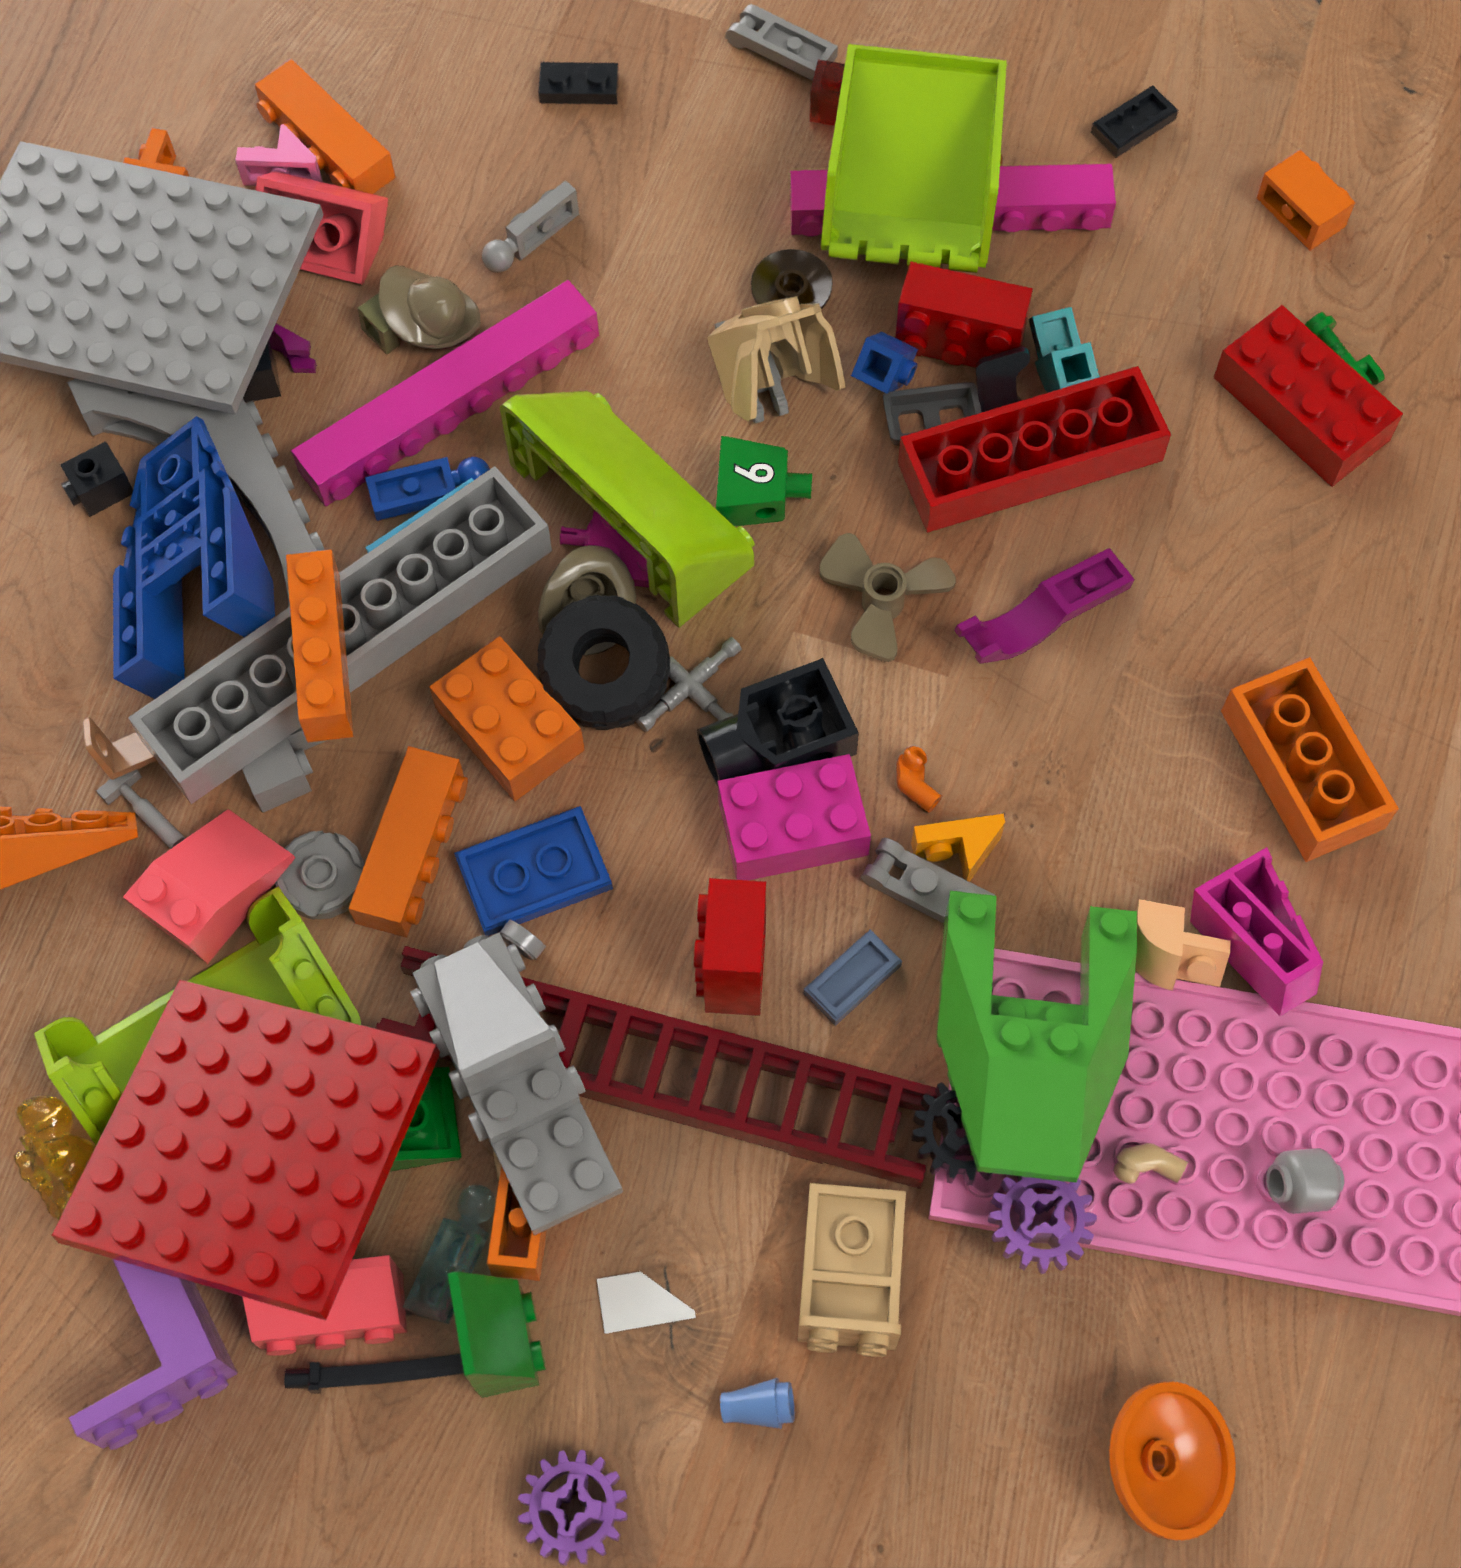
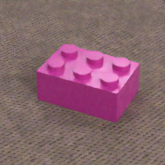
[717,754,871,880]

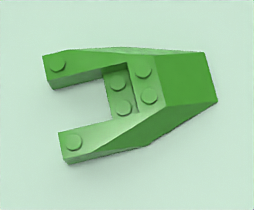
[936,891,1137,1183]

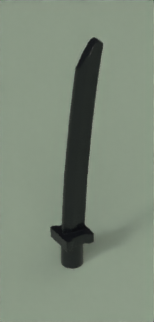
[284,1353,464,1394]

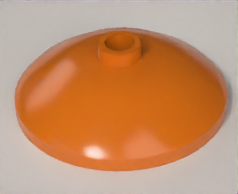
[1109,1382,1236,1540]

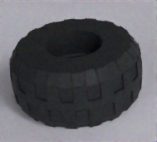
[537,595,670,730]

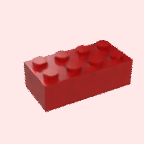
[1214,305,1403,487]

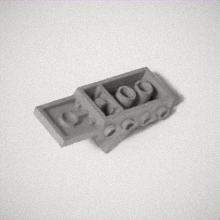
[410,932,623,1236]

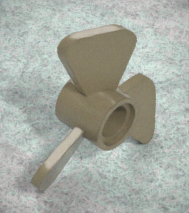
[819,533,956,662]

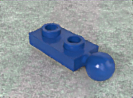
[365,457,490,521]

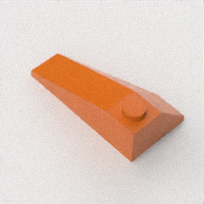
[0,806,138,890]

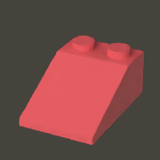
[123,809,296,964]

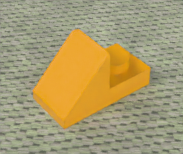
[911,814,1005,882]

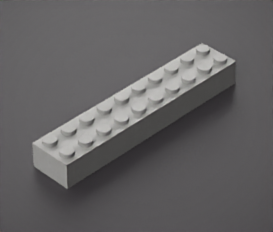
[128,466,552,804]

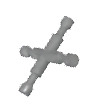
[636,637,742,732]

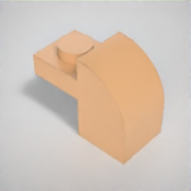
[1135,899,1230,991]

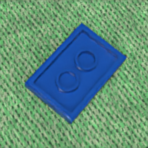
[454,806,613,936]

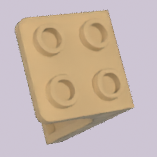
[798,1183,906,1357]

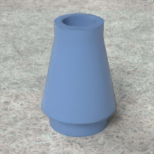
[720,1378,795,1429]

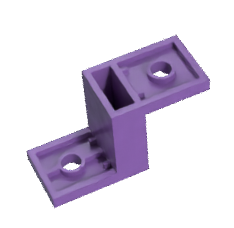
[69,1259,238,1450]

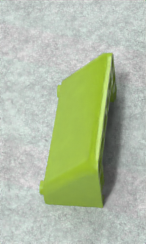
[500,391,755,628]
[34,886,361,1145]

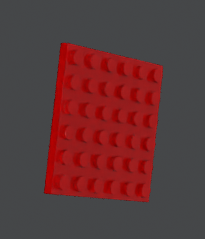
[52,979,440,1320]

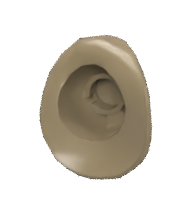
[379,265,481,349]
[538,545,636,656]

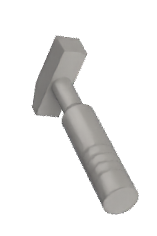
[96,769,186,849]

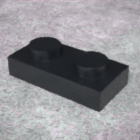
[539,62,619,104]

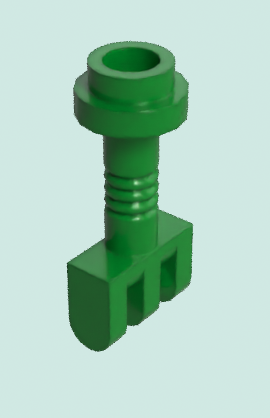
[1305,312,1385,385]

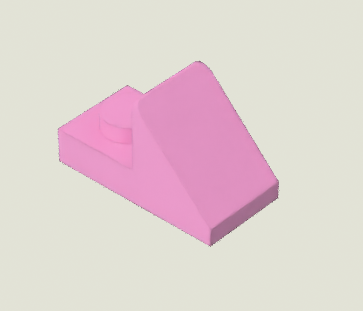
[236,124,323,186]

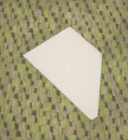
[597,1271,696,1334]

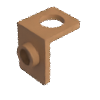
[83,717,157,780]

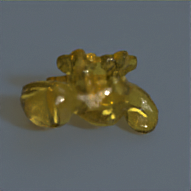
[14,1095,96,1220]

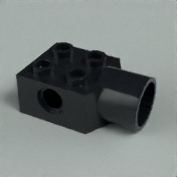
[697,658,859,786]

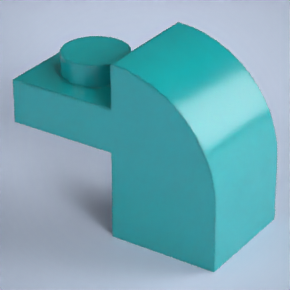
[1028,307,1099,393]

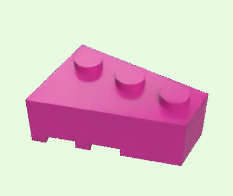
[1190,847,1323,1016]

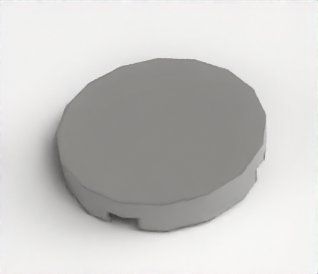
[275,831,365,920]

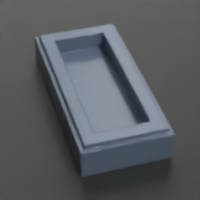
[803,929,902,1026]

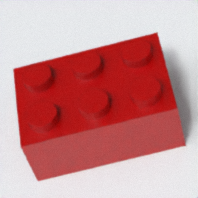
[895,261,1033,368]
[694,878,766,1016]

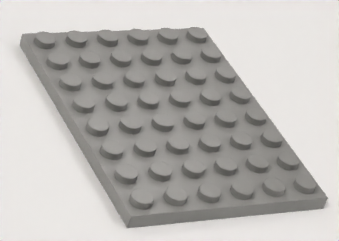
[0,141,324,415]

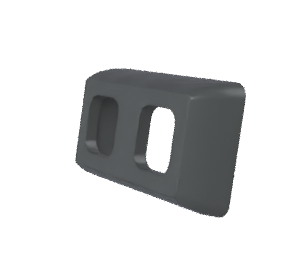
[883,382,982,446]

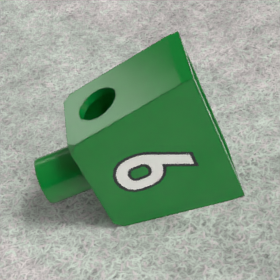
[716,436,812,526]

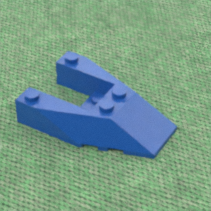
[113,416,275,699]

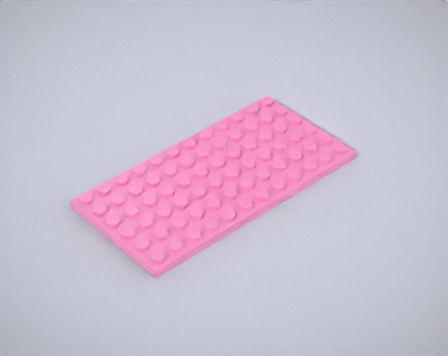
[928,948,1461,1316]

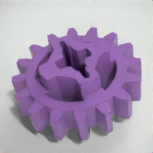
[988,1176,1097,1274]
[518,1450,628,1566]

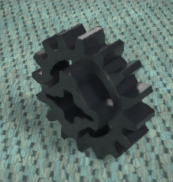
[911,1082,994,1185]

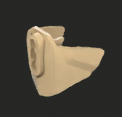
[707,296,845,421]

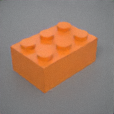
[429,636,585,802]

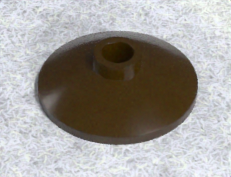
[751,249,832,309]

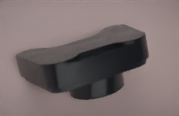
[976,346,1030,412]

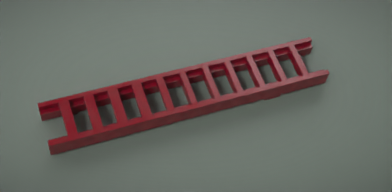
[375,946,937,1189]

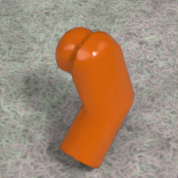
[896,746,942,813]

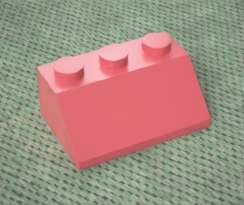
[256,171,388,284]
[242,1255,407,1356]

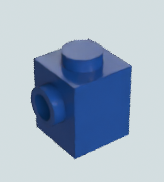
[851,332,918,394]

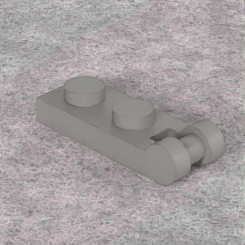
[725,4,838,83]
[861,838,995,923]

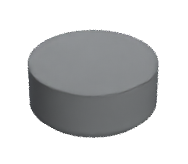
[500,920,546,961]

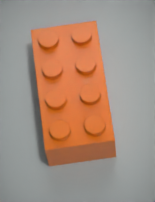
[1221,657,1399,862]

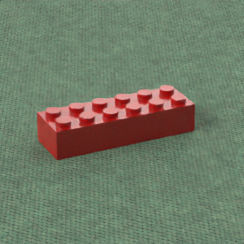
[898,366,1171,533]

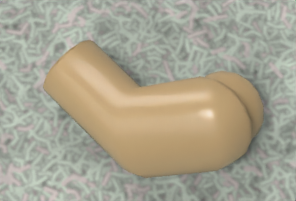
[1114,1143,1188,1183]

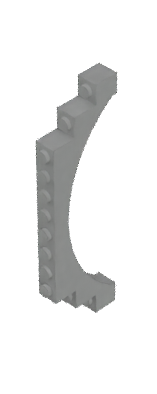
[67,379,375,813]

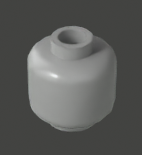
[1266,1148,1344,1214]

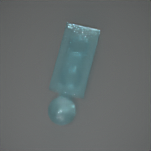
[403,1185,496,1324]

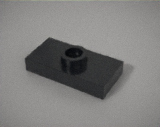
[1091,85,1179,158]

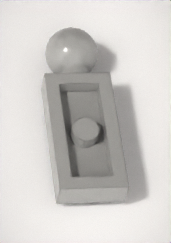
[482,180,579,272]

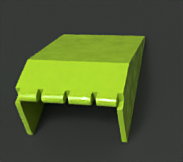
[821,44,1007,273]

